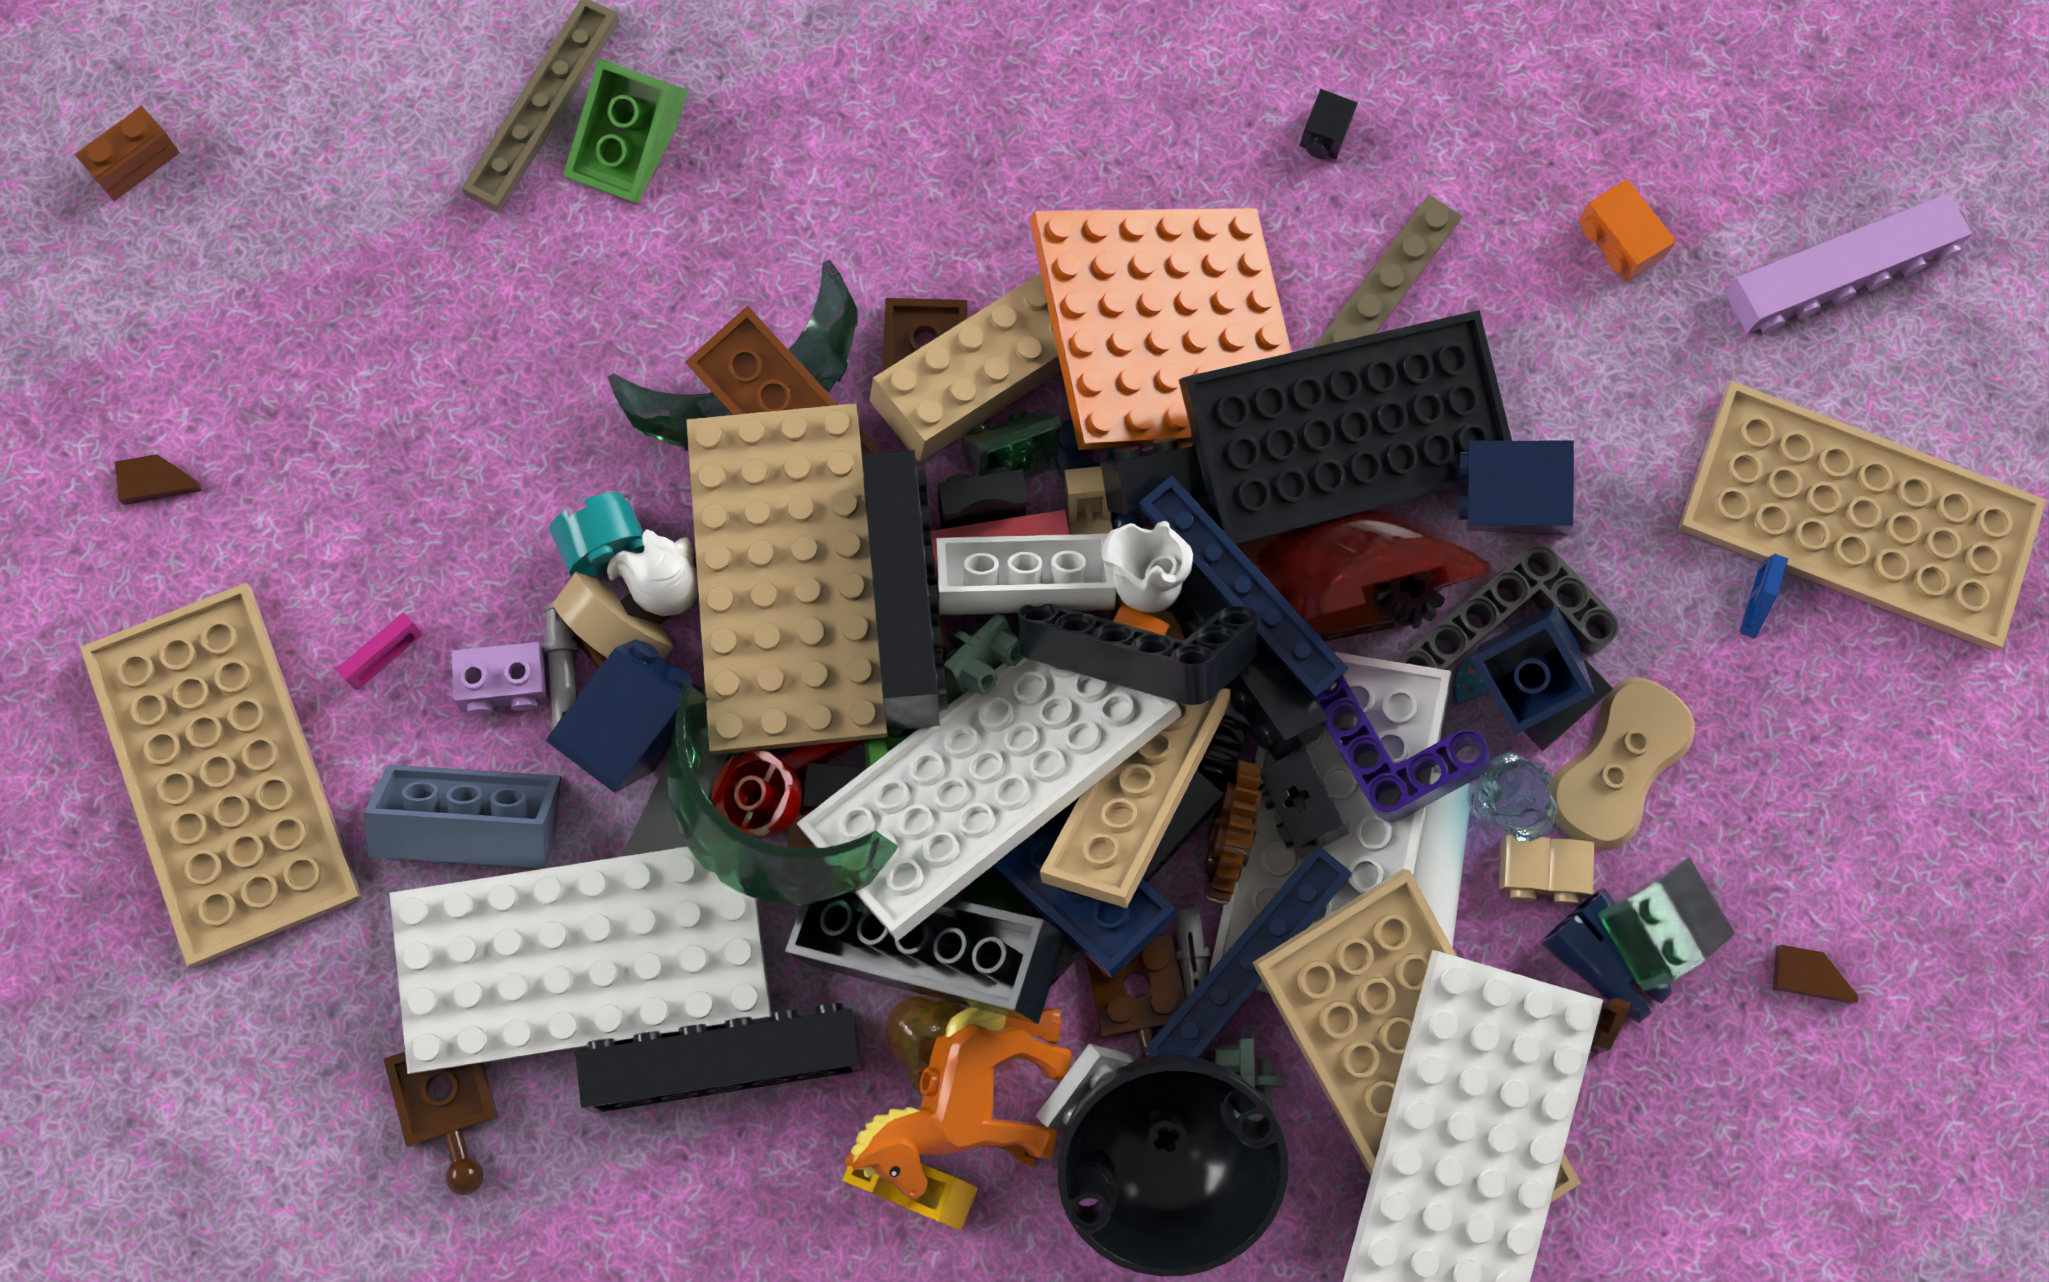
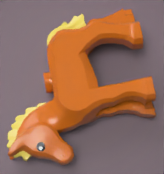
[844,1007,1072,1198]

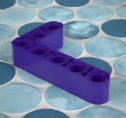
[1312,628,1490,822]

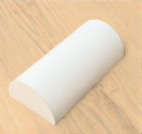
[936,534,1116,615]
[1413,773,1473,948]

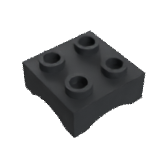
[938,467,1029,529]

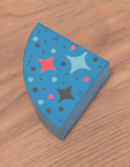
[1453,652,1490,706]

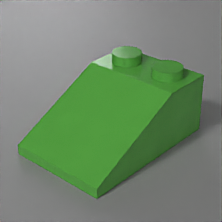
[563,59,688,203]

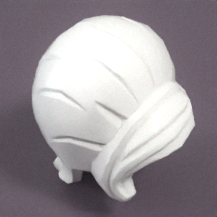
[1101,521,1193,613]
[607,529,699,616]

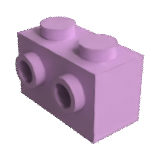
[451,642,548,716]

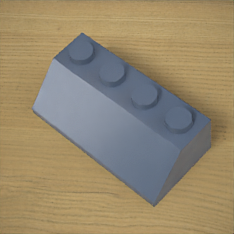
[364,765,561,869]

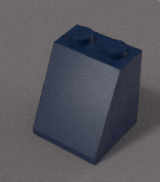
[1459,440,1574,536]
[1471,604,1595,735]
[546,639,703,793]

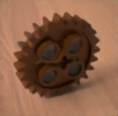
[1204,760,1262,905]

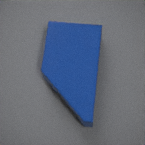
[1740,553,1789,639]

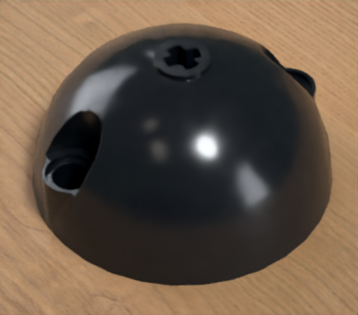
[1058,1054,1288,1277]

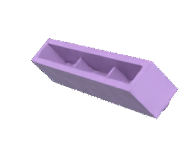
[1725,193,1972,334]

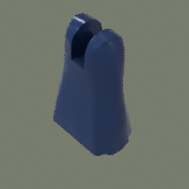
[1540,888,1673,1023]

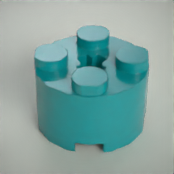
[549,492,644,578]

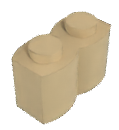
[1499,835,1594,905]

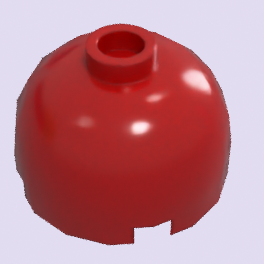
[711,749,802,840]

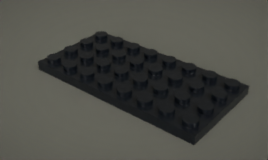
[1178,310,1512,544]

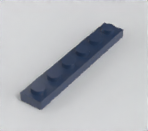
[1138,475,1349,700]
[1144,845,1353,1057]

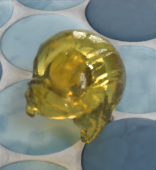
[885,995,965,1091]

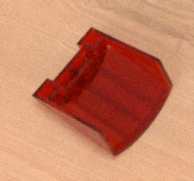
[1257,510,1492,621]

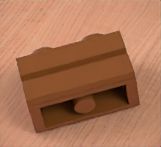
[74,105,180,201]

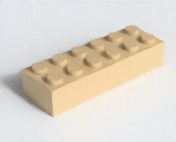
[869,273,1062,463]

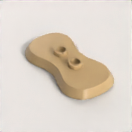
[1546,677,1695,851]

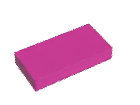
[336,612,422,690]

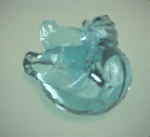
[1467,752,1558,842]

